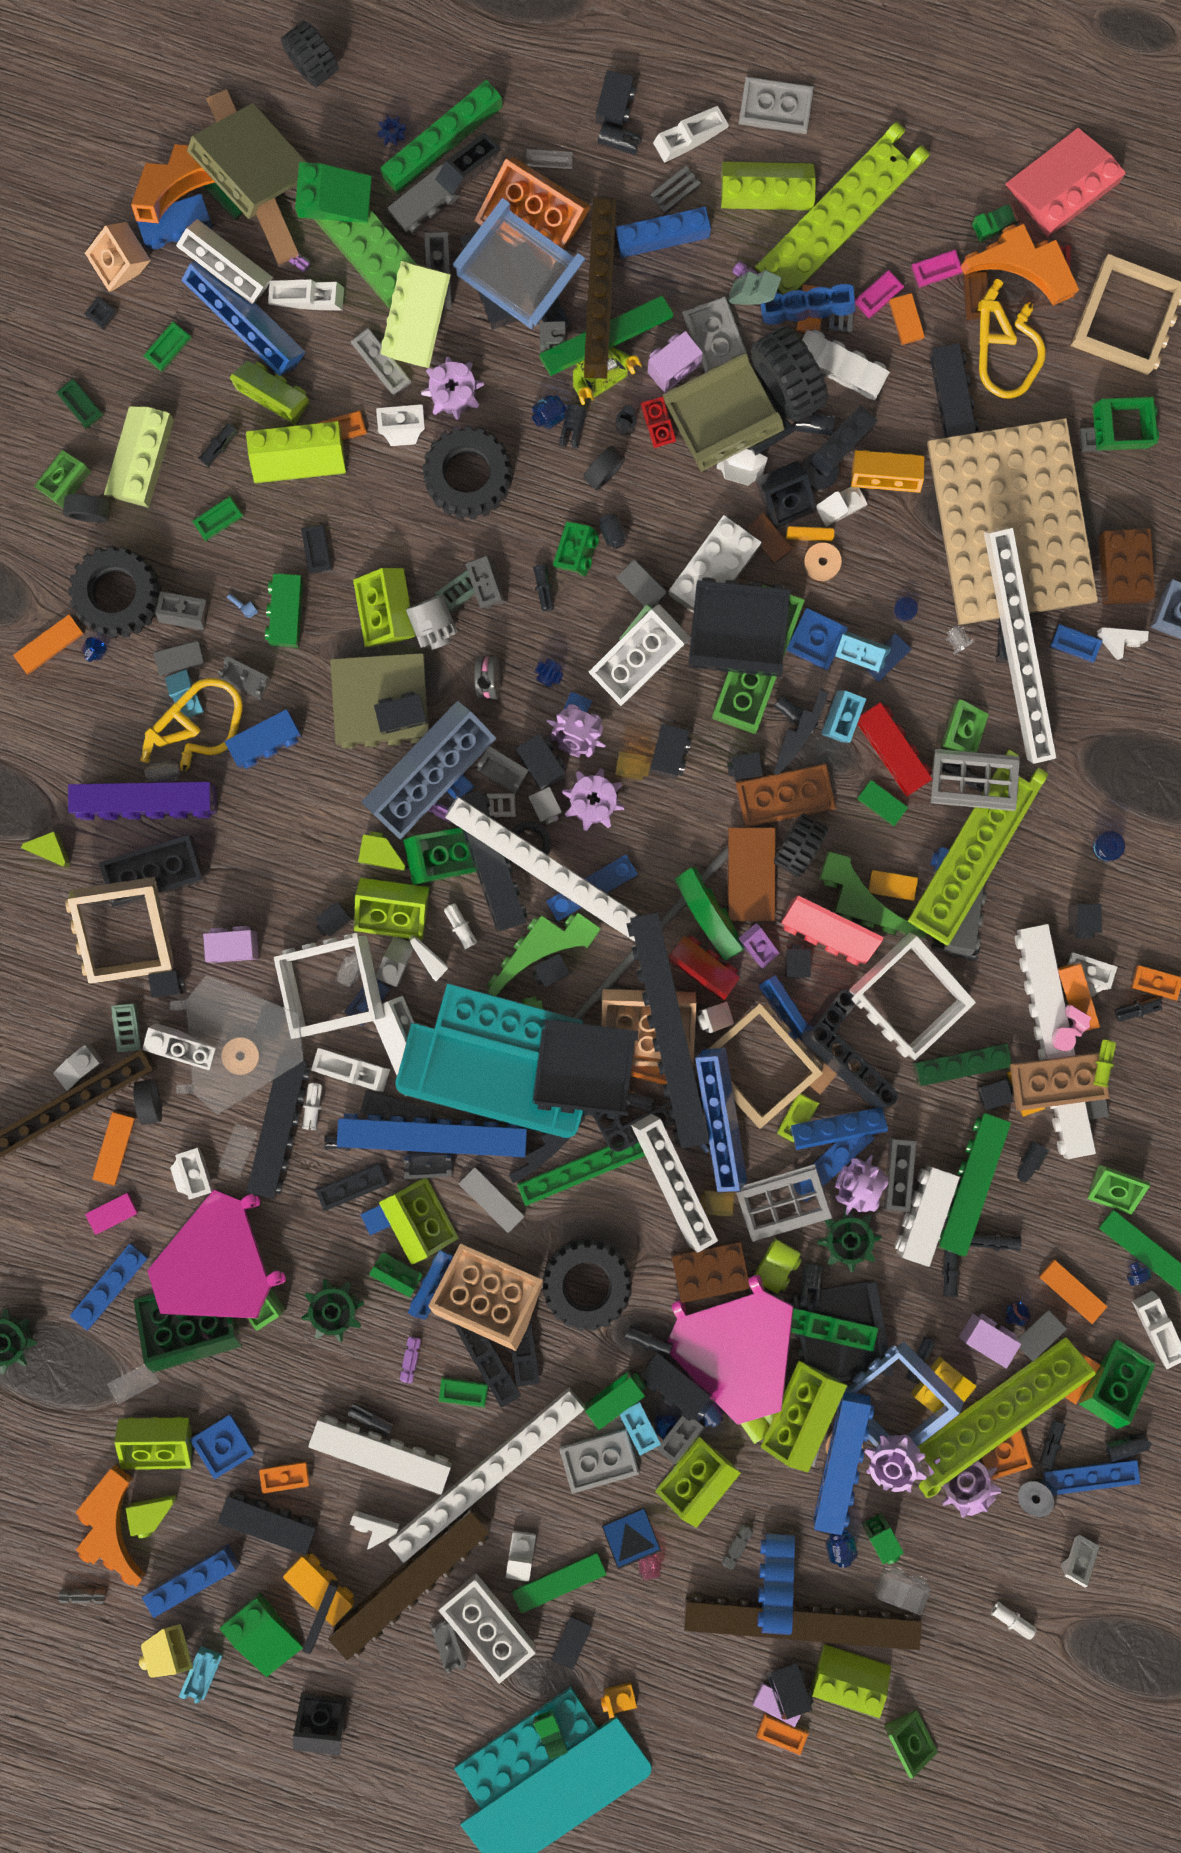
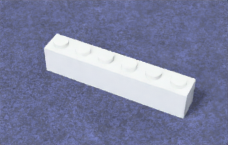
[631,1114,718,1252]
[308,1415,452,1495]

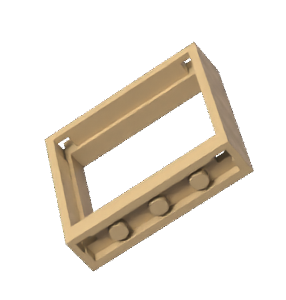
[1071,254,1181,375]
[65,877,174,984]
[708,1002,823,1129]

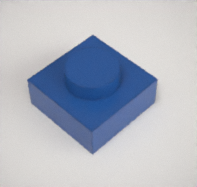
[930,848,949,872]

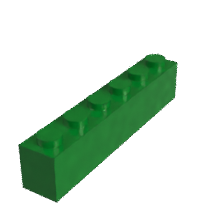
[380,80,503,195]
[937,1113,1011,1257]

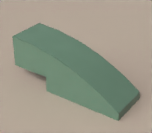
[727,270,781,305]

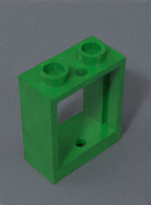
[1092,397,1159,451]
[585,1370,645,1430]

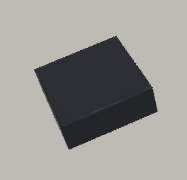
[84,296,118,330]

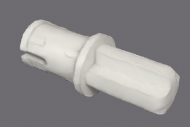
[444,903,478,949]
[302,1083,322,1130]
[991,1602,1037,1640]

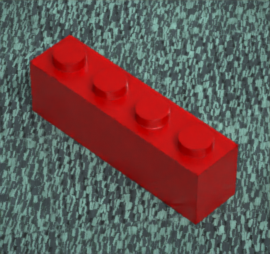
[857,702,933,797]

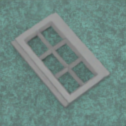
[931,749,1019,811]
[736,1164,832,1241]

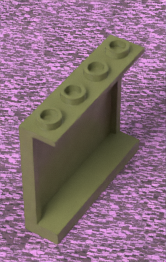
[187,103,308,219]
[663,353,784,472]
[330,653,429,749]

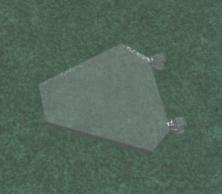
[170,975,303,1115]

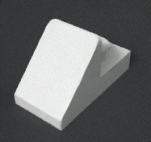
[816,487,867,527]
[1097,627,1149,660]
[350,1511,400,1549]
[506,1530,536,1582]
[1061,1535,1099,1587]

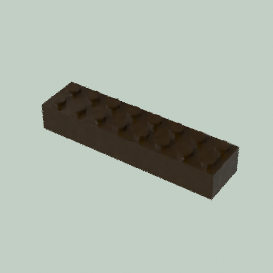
[328,1503,491,1661]

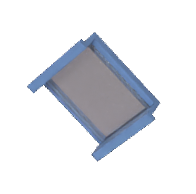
[453,198,585,330]

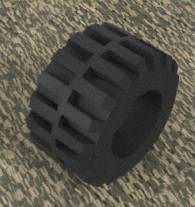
[281,20,339,88]
[774,813,828,877]

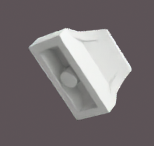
[376,405,425,446]
[716,449,768,486]
[1068,953,1117,997]
[170,1147,213,1200]

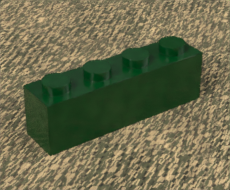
[912,1043,1012,1086]

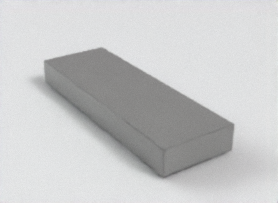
[350,327,412,397]
[459,1167,525,1233]

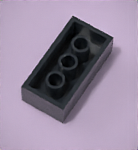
[99,835,206,908]

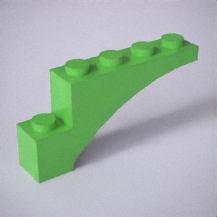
[819,852,927,939]
[487,913,601,997]

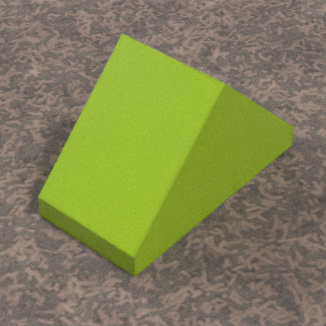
[21,832,70,868]

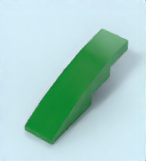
[674,867,745,960]
[791,1308,878,1351]

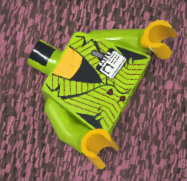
[573,347,642,405]

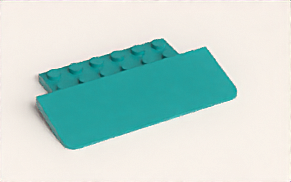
[396,984,583,1138]
[454,1687,651,1853]

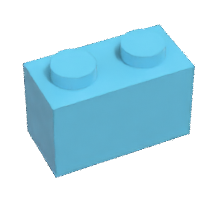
[821,690,866,743]

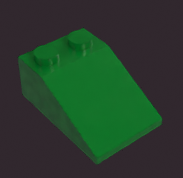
[295,162,372,223]
[403,828,476,885]
[1078,1339,1156,1429]
[219,1592,304,1678]

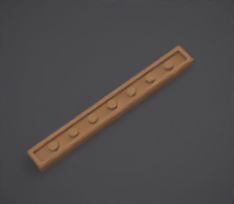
[206,89,299,265]

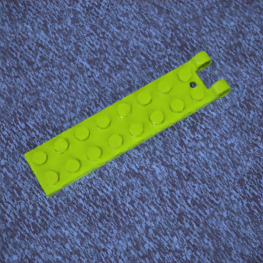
[755,121,930,295]
[907,749,1049,946]
[918,1337,1096,1498]

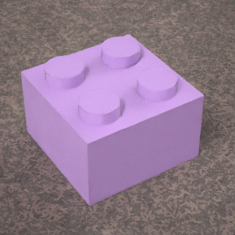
[648,331,703,394]
[203,926,259,963]
[959,1313,1021,1369]

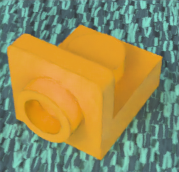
[601,1682,637,1718]

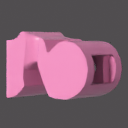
[1052,1005,1091,1051]

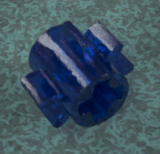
[377,115,406,147]
[534,659,563,688]

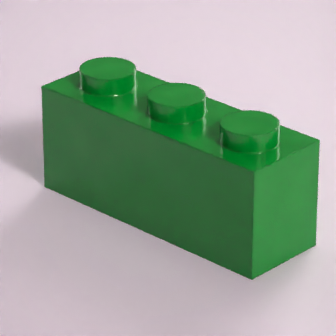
[265,574,304,648]
[861,1512,904,1564]

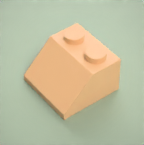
[85,222,151,292]

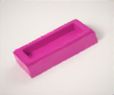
[911,249,962,288]
[855,270,904,319]
[85,1193,138,1235]

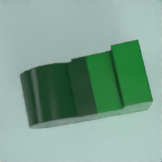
[972,204,1020,243]
[533,1708,569,1760]

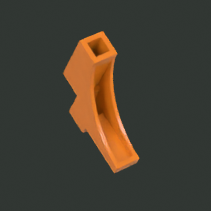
[131,144,215,223]
[961,224,1079,306]
[75,1464,146,1587]

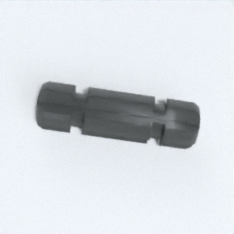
[722,1524,753,1570]
[59,1589,106,1604]

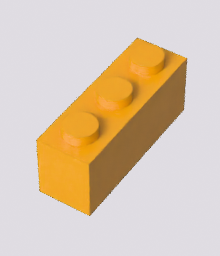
[851,450,924,492]
[283,1554,355,1626]

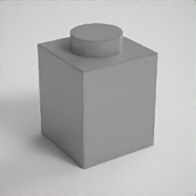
[529,787,562,825]

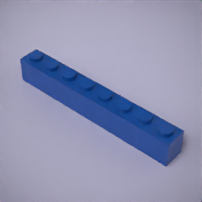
[337,1113,527,1157]

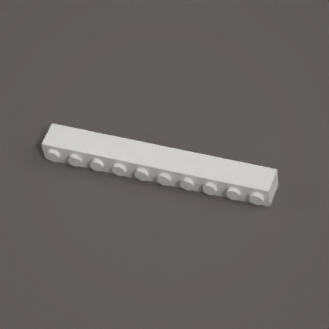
[984,526,1056,764]
[445,796,638,941]
[1015,924,1096,1159]
[389,1387,584,1563]

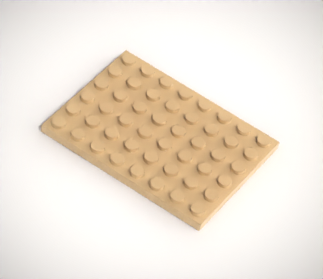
[927,418,1098,625]

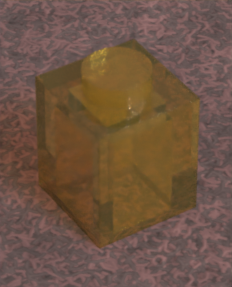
[615,751,650,781]
[700,1189,734,1216]

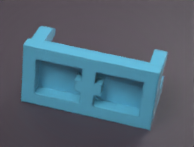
[835,632,891,672]
[620,1402,661,1455]
[179,1646,223,1703]

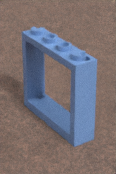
[837,1341,964,1447]

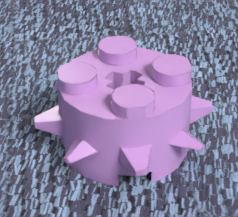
[421,357,484,420]
[547,705,606,757]
[562,769,625,831]
[835,1155,889,1215]
[865,1435,927,1492]
[942,1460,1002,1517]

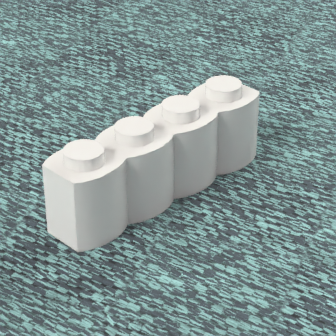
[802,330,889,400]

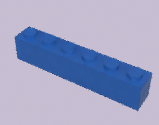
[181,261,305,376]
[695,1048,747,1192]
[813,1391,874,1535]

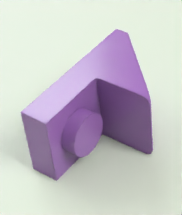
[739,923,780,969]

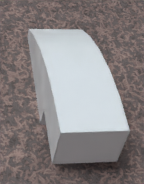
[653,106,729,163]
[268,280,344,310]
[311,1048,390,1092]
[1132,1291,1181,1369]

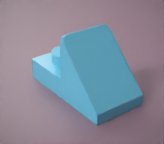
[165,669,204,718]

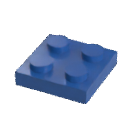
[786,608,848,670]
[190,1413,255,1480]

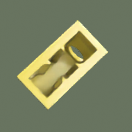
[139,1624,193,1678]

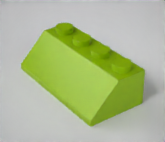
[721,162,815,210]
[246,421,346,483]
[761,1361,847,1473]

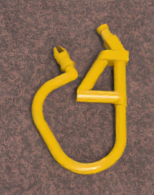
[978,279,1046,399]
[140,678,243,771]

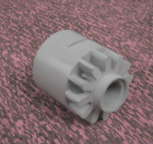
[405,595,457,649]

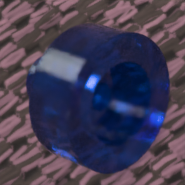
[894,597,918,622]
[81,637,107,662]
[1126,1262,1152,1286]
[1006,1301,1031,1326]
[654,1415,678,1440]

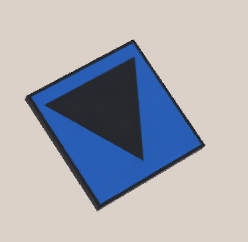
[602,1508,661,1570]

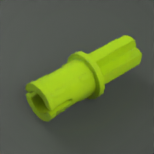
[1093,1040,1116,1088]

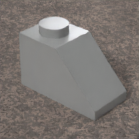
[376,937,414,987]
[53,1044,105,1091]

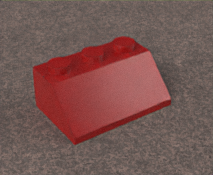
[668,935,740,1000]

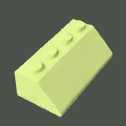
[380,261,450,368]
[104,407,174,508]

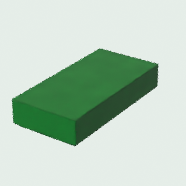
[143,321,192,372]
[192,496,244,541]
[857,780,908,827]
[438,1377,488,1408]

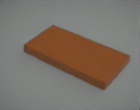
[735,764,836,828]
[728,828,775,921]

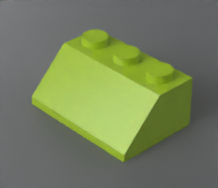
[230,361,309,425]
[353,568,415,648]
[354,878,429,940]
[379,1178,459,1265]
[114,1417,192,1470]
[655,1437,741,1528]
[810,1643,891,1718]

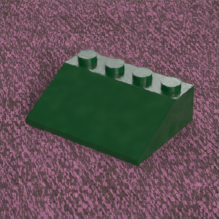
[133,1293,242,1373]

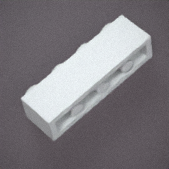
[176,219,273,304]
[374,996,414,1096]

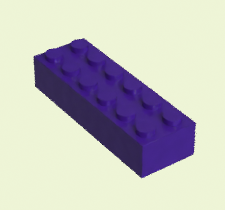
[68,782,217,820]

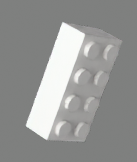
[668,515,761,612]
[589,604,691,706]
[895,1165,959,1267]
[438,1573,536,1684]

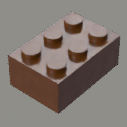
[1098,529,1155,605]
[671,1239,750,1303]

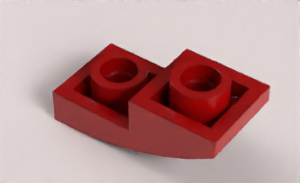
[640,397,676,448]

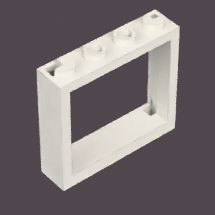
[274,933,385,1039]
[849,933,976,1060]

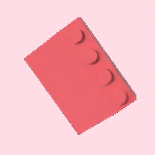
[1005,128,1126,238]
[780,896,884,966]

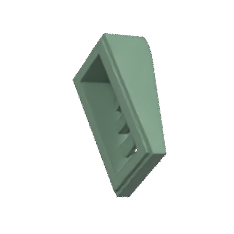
[434,570,475,614]
[111,1004,141,1052]

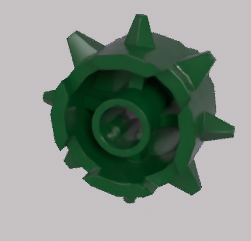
[817,1207,882,1272]
[301,1279,365,1342]
[0,1309,37,1374]

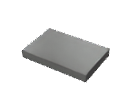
[739,77,814,134]
[682,296,750,374]
[559,1428,639,1494]

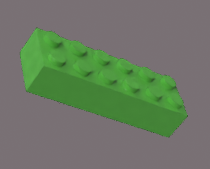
[314,166,416,308]
[712,585,804,734]

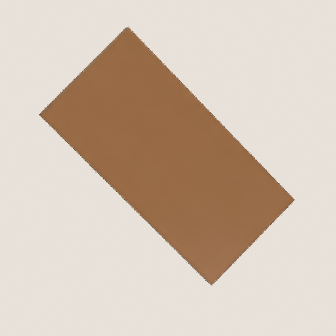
[1010,1052,1110,1111]

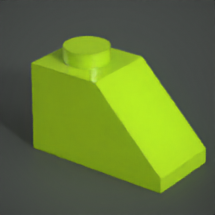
[358,831,406,871]
[126,1495,177,1538]

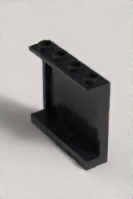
[688,577,791,677]
[532,1019,639,1119]
[788,1279,893,1382]

